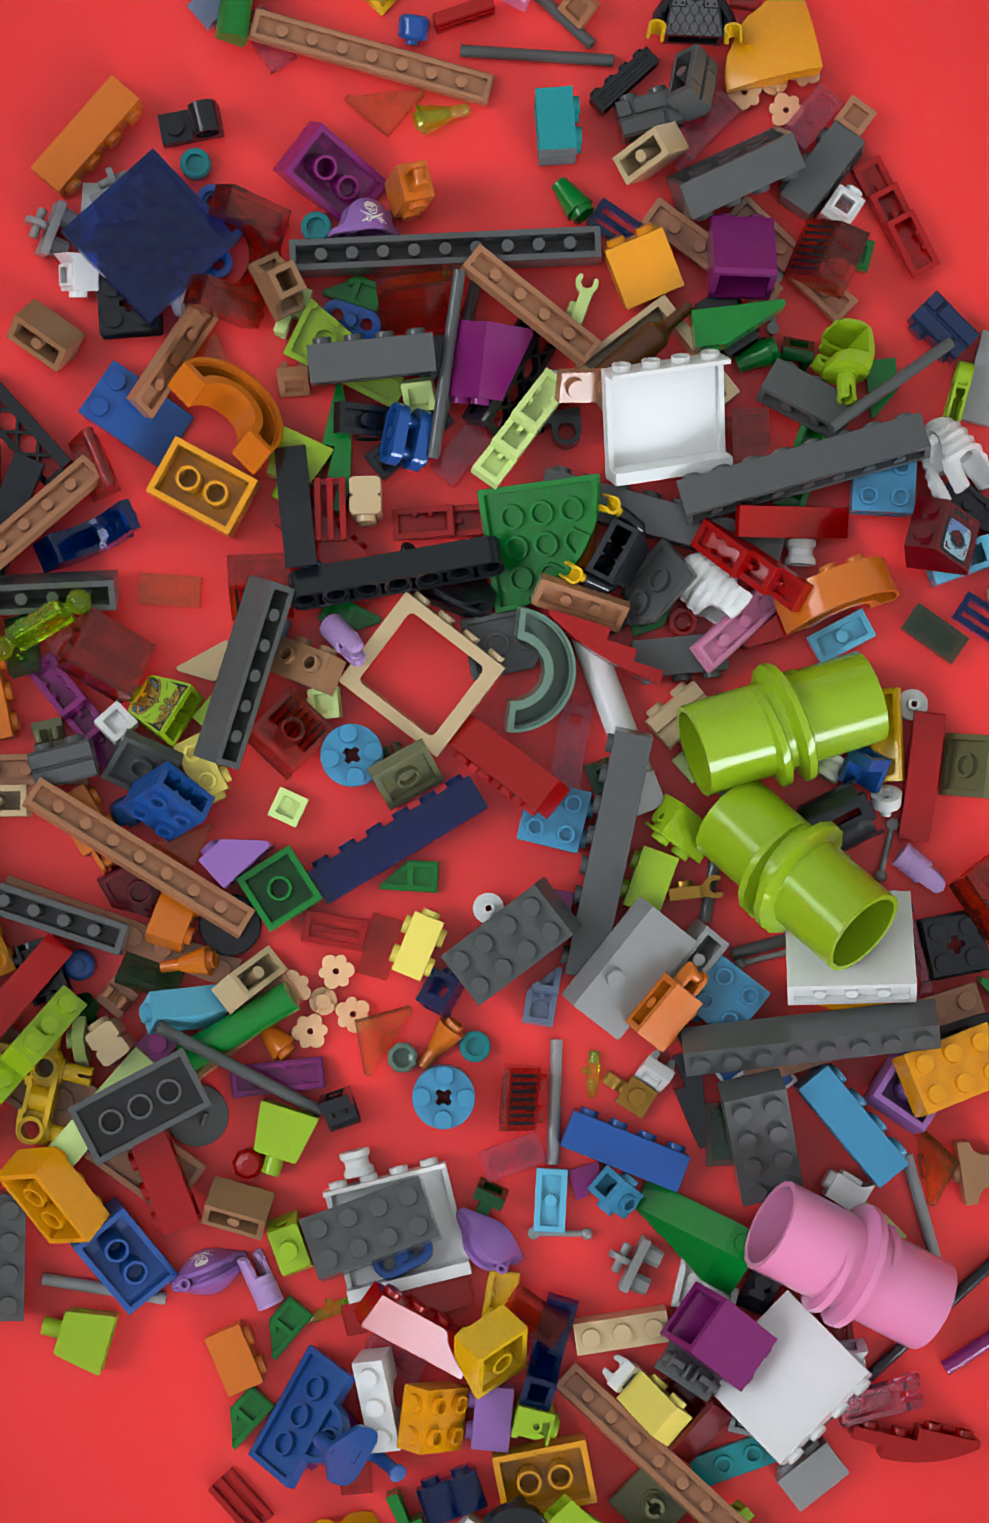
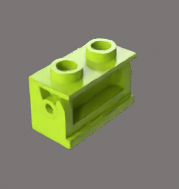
[644,793,705,864]
[620,846,679,911]
[511,1394,560,1446]

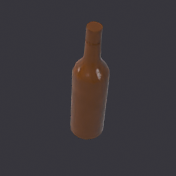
[594,301,694,368]

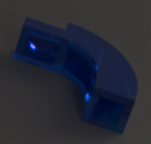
[33,499,140,573]
[518,1292,579,1412]

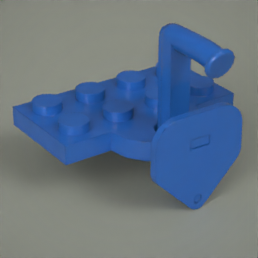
[248,1345,406,1489]

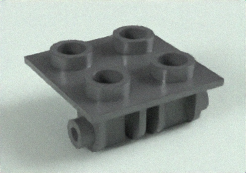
[654,1342,721,1402]

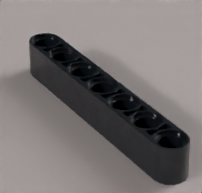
[287,536,505,610]

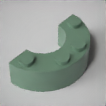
[503,606,576,733]

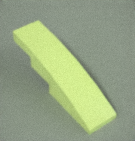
[470,368,560,490]
[48,1046,155,1166]

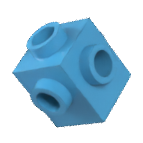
[587,1165,644,1219]

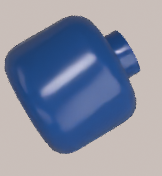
[398,14,429,46]
[109,795,140,828]
[64,950,97,981]

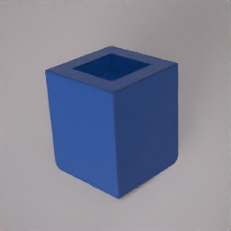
[838,747,892,793]

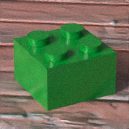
[236,845,325,932]

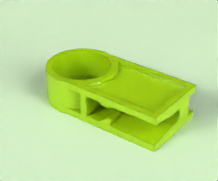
[942,360,975,422]

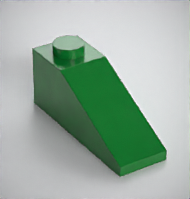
[689,299,786,353]

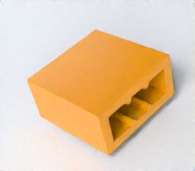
[601,222,685,310]
[396,1380,469,1455]

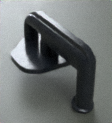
[400,542,497,618]

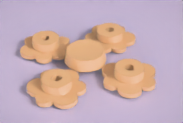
[727,73,820,127]
[285,954,370,1048]

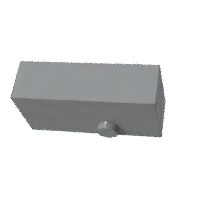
[562,896,697,1041]

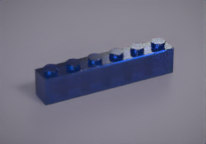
[308,774,489,904]

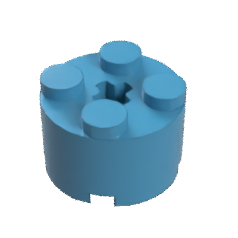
[320,724,384,787]
[412,1064,475,1130]

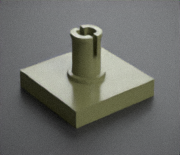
[938,733,989,799]
[367,738,445,810]
[608,1467,687,1523]

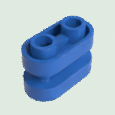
[379,402,433,472]

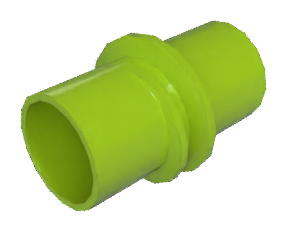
[677,651,889,797]
[696,780,898,971]

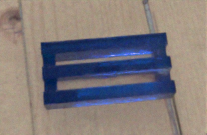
[586,197,643,240]
[951,591,989,643]

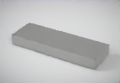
[961,330,989,428]

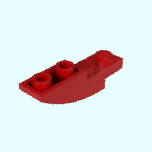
[848,1418,981,1463]

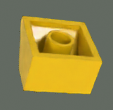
[454,1304,528,1400]

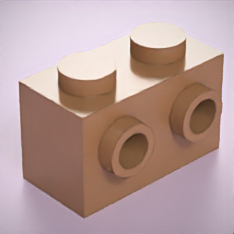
[6,299,85,372]
[270,635,347,697]
[201,1175,275,1240]

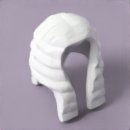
[920,417,989,501]
[680,552,753,625]

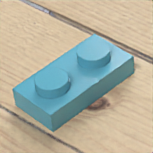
[806,608,877,662]
[533,1167,568,1233]

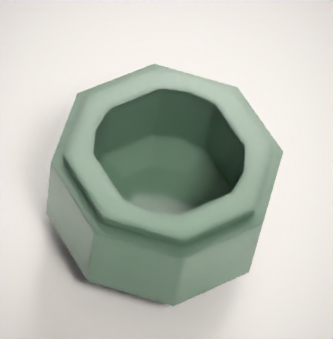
[388,1042,417,1072]

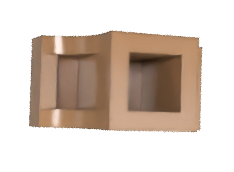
[247,251,307,322]
[951,1138,989,1206]

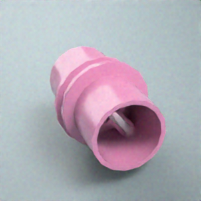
[744,1181,958,1350]

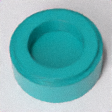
[180,148,212,181]
[301,211,332,239]
[460,1030,491,1062]

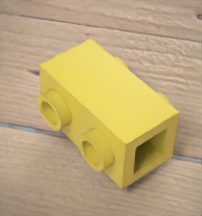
[173,732,233,805]
[388,908,448,981]

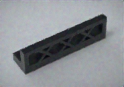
[462,318,557,436]
[0,382,73,486]

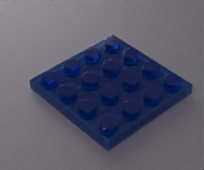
[62,148,239,325]

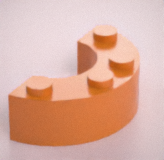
[167,357,283,475]
[773,554,899,635]

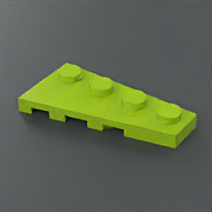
[283,297,406,407]

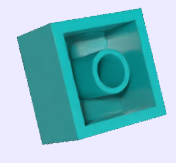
[534,86,582,166]

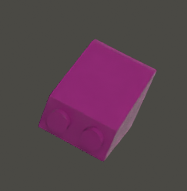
[707,213,778,300]
[445,320,534,406]
[660,1281,777,1392]

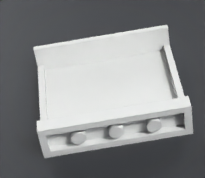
[601,349,733,487]
[785,890,917,1005]
[323,1157,472,1304]
[714,1290,873,1465]

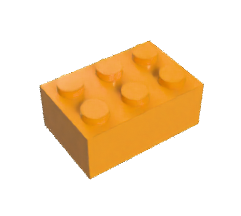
[146,436,261,539]
[892,1022,989,1118]
[0,1146,110,1244]
[492,1432,598,1513]

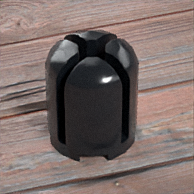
[796,777,884,851]

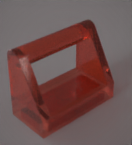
[68,427,122,502]

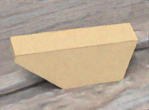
[176,640,228,682]

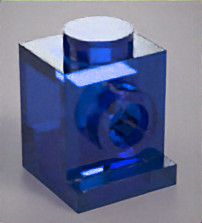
[415,967,464,1019]

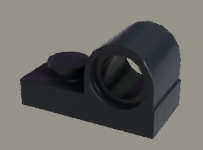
[158,99,225,148]
[333,401,390,442]
[537,407,582,450]
[318,1085,361,1132]

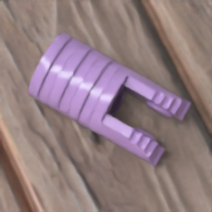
[319,614,366,666]
[891,843,946,894]
[237,1248,284,1311]

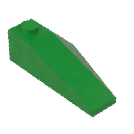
[635,1181,749,1296]

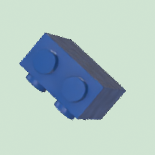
[121,761,215,842]

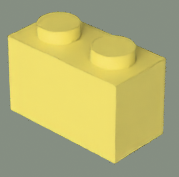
[616,1370,693,1447]

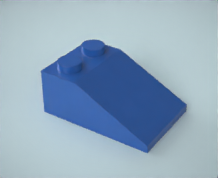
[78,360,194,467]
[70,1196,179,1315]

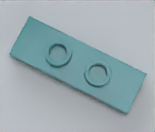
[690,1436,777,1486]

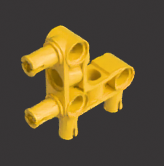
[0,1034,95,1146]

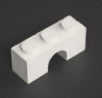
[352,1346,402,1454]

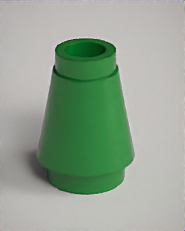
[552,177,594,224]
[734,336,782,373]

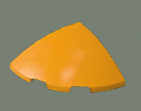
[725,0,823,93]

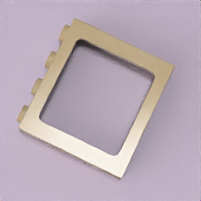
[575,294,740,411]
[339,591,507,757]

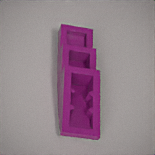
[26,652,116,768]

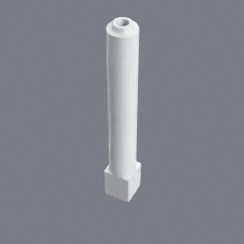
[571,639,664,816]

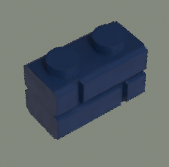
[907,291,980,365]

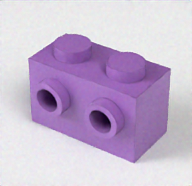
[465,1382,514,1453]

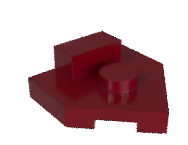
[97,865,161,918]

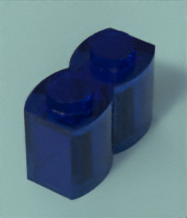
[416,1463,488,1523]

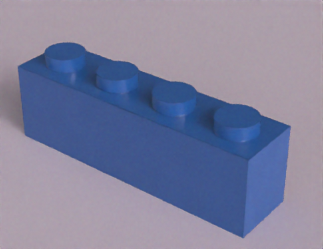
[560,1106,691,1192]

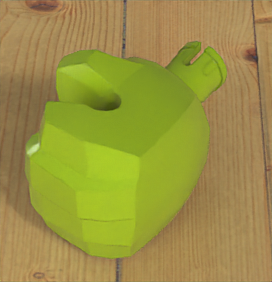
[810,318,875,406]

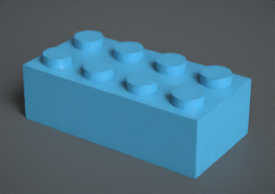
[792,1063,909,1188]

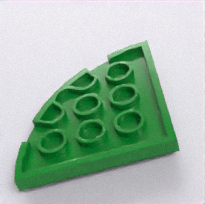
[477,473,601,613]

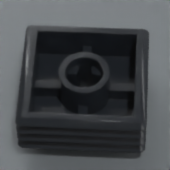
[97,271,164,340]
[916,908,989,981]

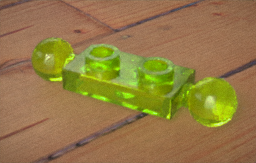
[0,589,91,661]

